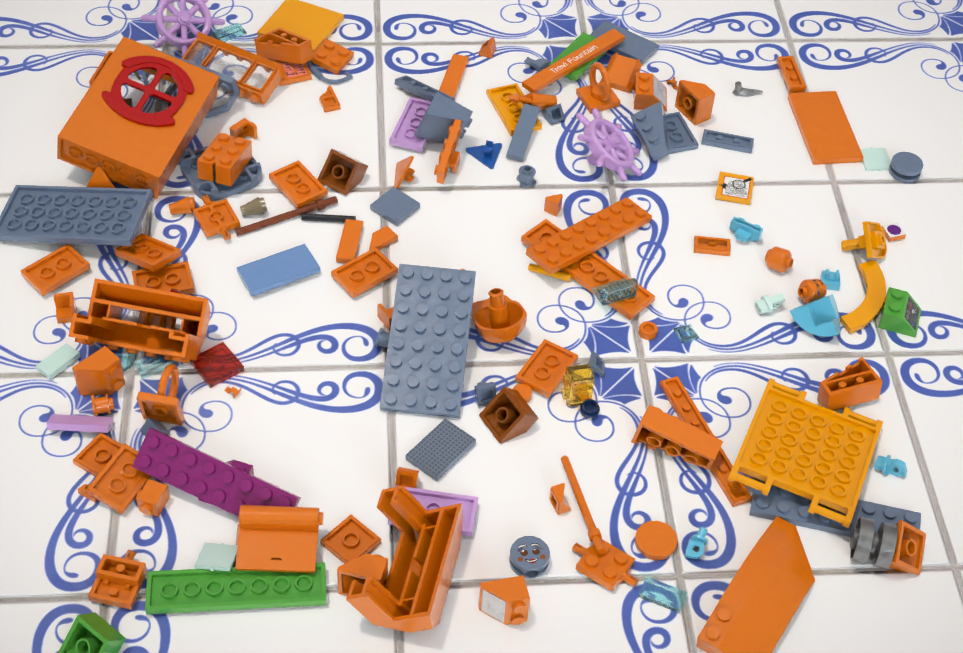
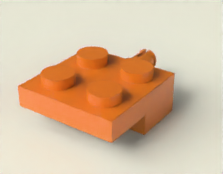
[88,550,148,610]

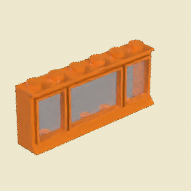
[182,32,285,105]

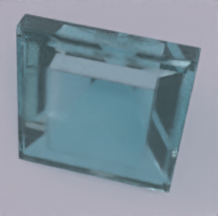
[673,323,699,343]

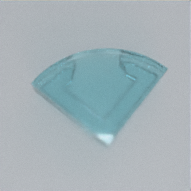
[116,354,136,372]

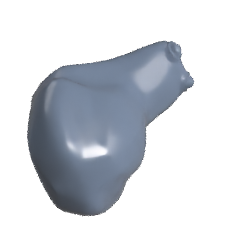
[524,57,551,72]

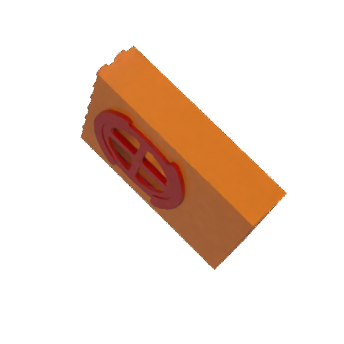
[57,37,220,199]

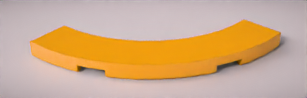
[840,260,886,334]

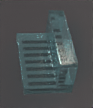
[592,278,638,306]

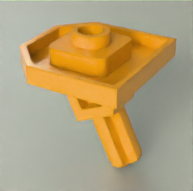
[841,221,887,259]

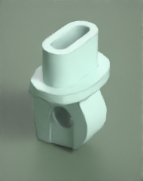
[754,293,786,314]

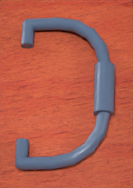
[308,61,353,84]

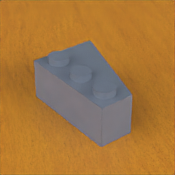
[631,101,669,162]

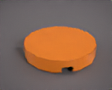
[634,521,678,560]

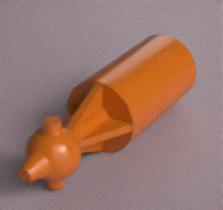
[508,93,557,109]

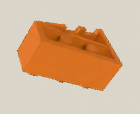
[254,27,313,64]
[817,357,883,411]

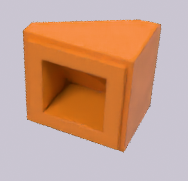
[549,483,571,515]

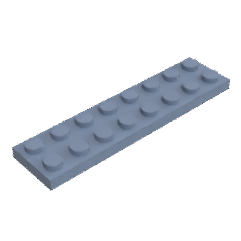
[749,478,921,537]

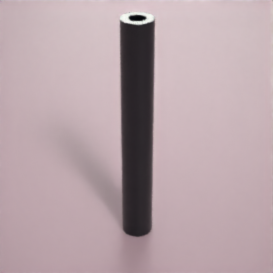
[301,213,356,223]

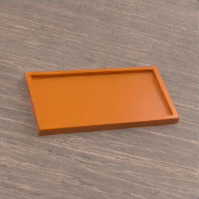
[787,91,864,165]

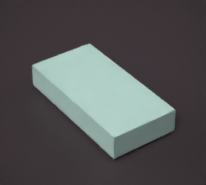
[36,343,80,380]

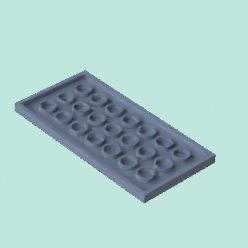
[0,185,153,246]
[379,264,476,418]

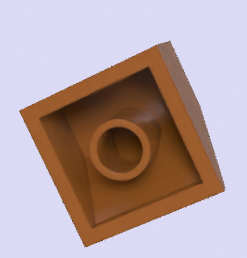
[317,148,368,195]
[479,387,539,444]

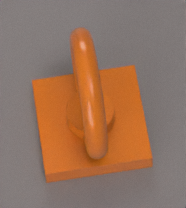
[576,62,621,114]
[136,364,185,426]

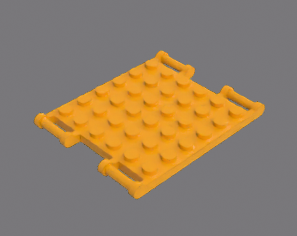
[728,378,883,528]

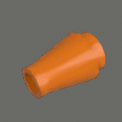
[169,196,197,215]

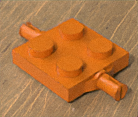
[192,195,240,240]
[572,539,639,591]

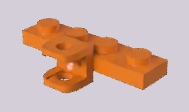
[434,119,462,184]

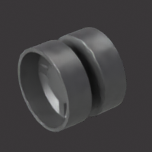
[850,517,898,569]

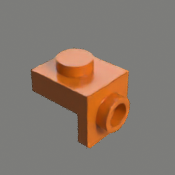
[229,118,258,140]

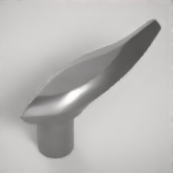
[732,81,763,95]

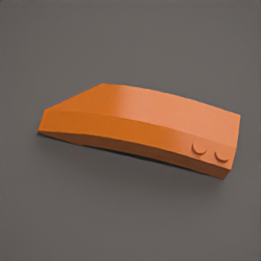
[696,516,815,653]

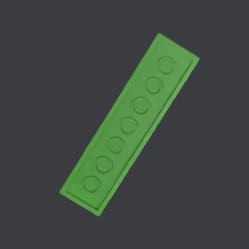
[145,562,326,615]

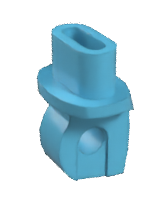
[874,455,908,477]
[685,527,708,560]

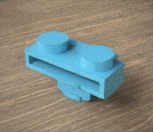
[729,216,763,242]

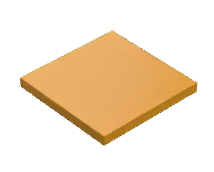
[257,0,344,52]

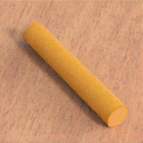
[528,263,571,282]

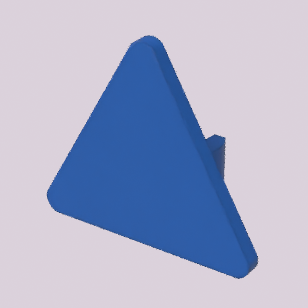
[466,140,502,169]

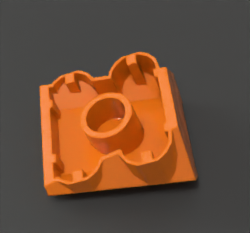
[600,53,642,93]

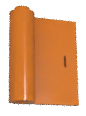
[235,505,324,573]

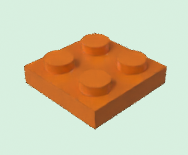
[309,38,354,75]

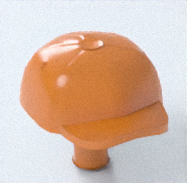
[471,288,527,343]

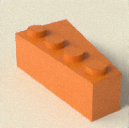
[631,405,723,469]

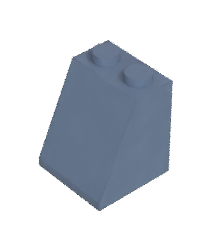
[414,92,473,142]

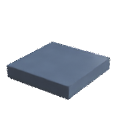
[370,187,420,226]

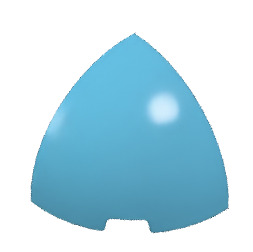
[790,294,840,337]

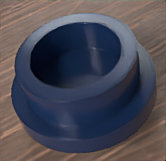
[580,399,600,418]

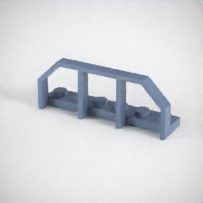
[142,47,241,119]

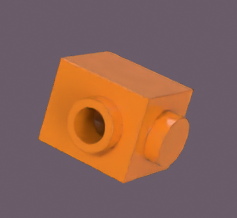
[136,479,170,517]

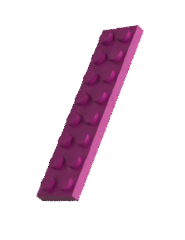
[132,428,301,517]

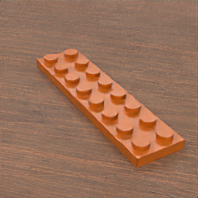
[525,197,652,275]
[521,219,655,320]

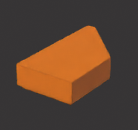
[319,86,341,113]
[369,226,398,250]

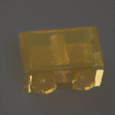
[561,364,595,407]

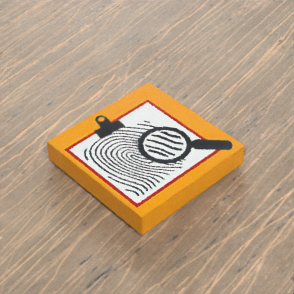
[715,171,754,205]

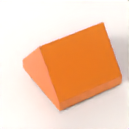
[479,37,496,58]
[544,194,563,217]

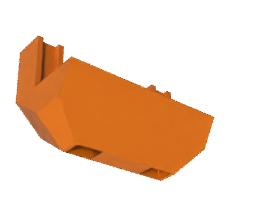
[68,278,211,363]
[346,485,463,633]

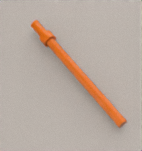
[561,455,605,554]

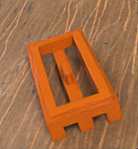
[693,236,731,256]

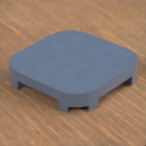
[179,138,262,201]

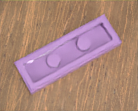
[47,414,114,433]

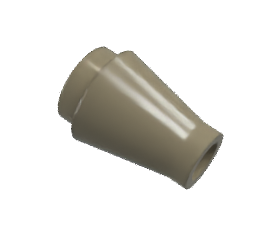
[240,197,268,217]

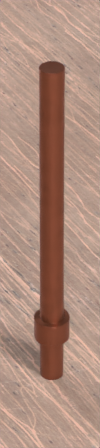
[235,196,338,236]

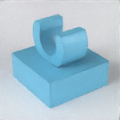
[820,268,840,291]

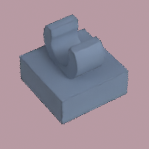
[474,381,496,407]

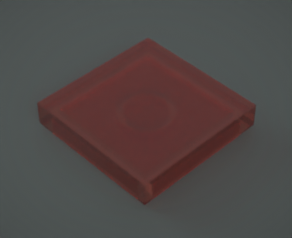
[189,342,244,388]

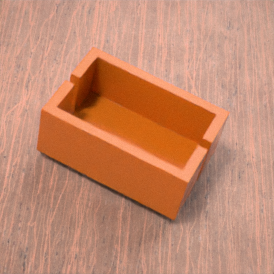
[197,133,252,186]

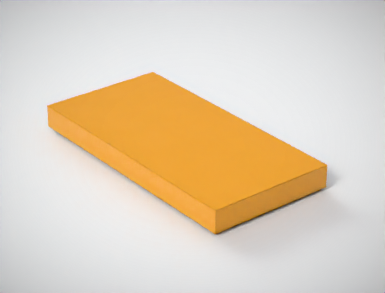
[486,83,542,136]

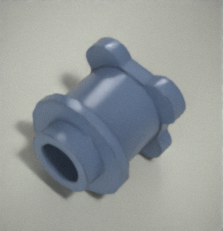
[516,165,536,188]
[374,327,390,349]

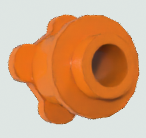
[91,394,115,416]

